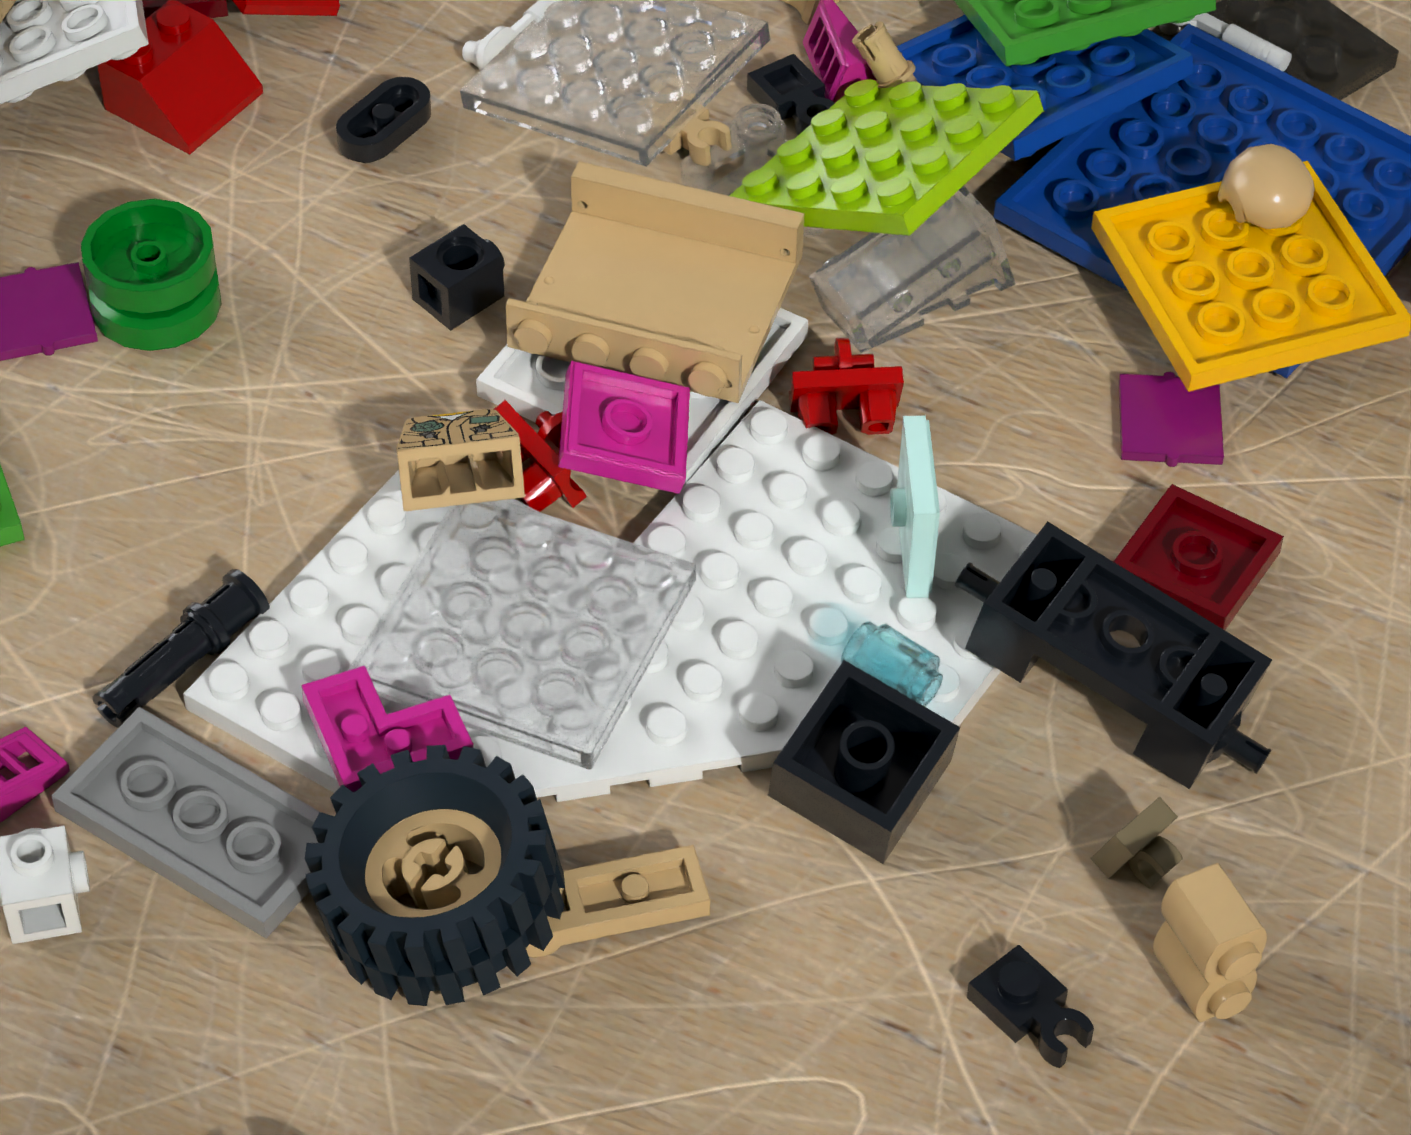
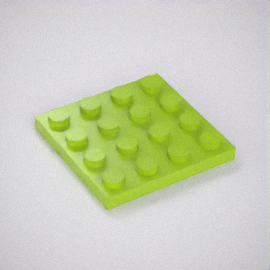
[729,79,1044,236]

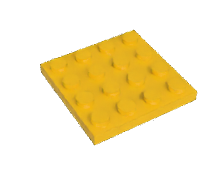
[1091,161,1411,392]

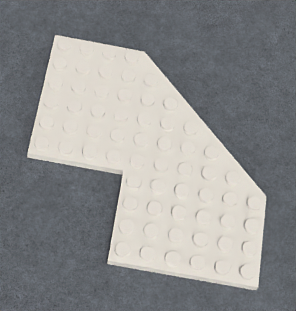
[183,400,1037,802]

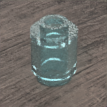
[841,621,943,707]

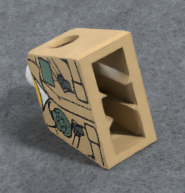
[396,409,525,511]

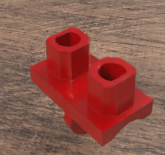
[789,337,904,435]
[493,400,587,512]

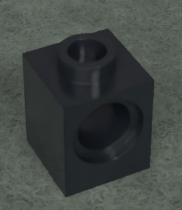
[409,224,505,331]

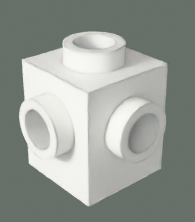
[0,826,90,944]

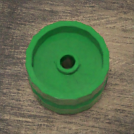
[81,198,222,351]

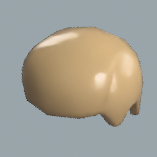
[1218,144,1315,229]

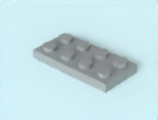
[51,707,319,939]

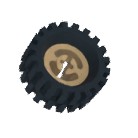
[305,745,565,1006]

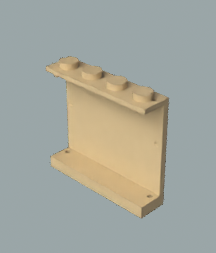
[505,161,804,403]

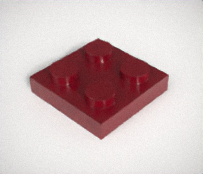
[1113,484,1284,630]

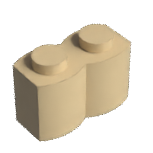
[1153,862,1267,1023]

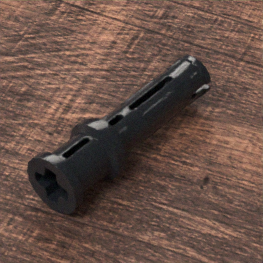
[92,569,270,728]

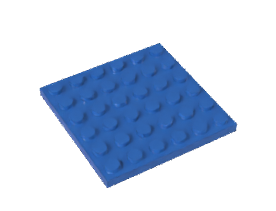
[993,24,1411,379]

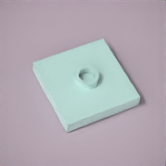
[890,415,940,598]

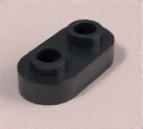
[336,77,431,163]

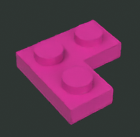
[301,665,474,792]

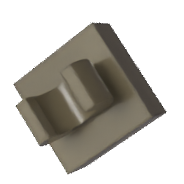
[1091,797,1183,889]

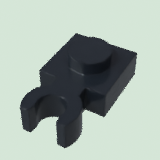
[747,54,835,135]
[967,945,1094,1068]

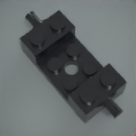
[955,521,1272,789]

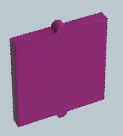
[0,262,98,361]
[1119,372,1224,467]

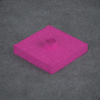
[558,361,690,494]

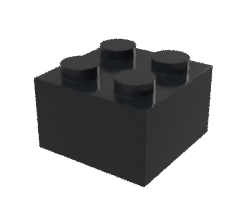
[768,660,960,864]

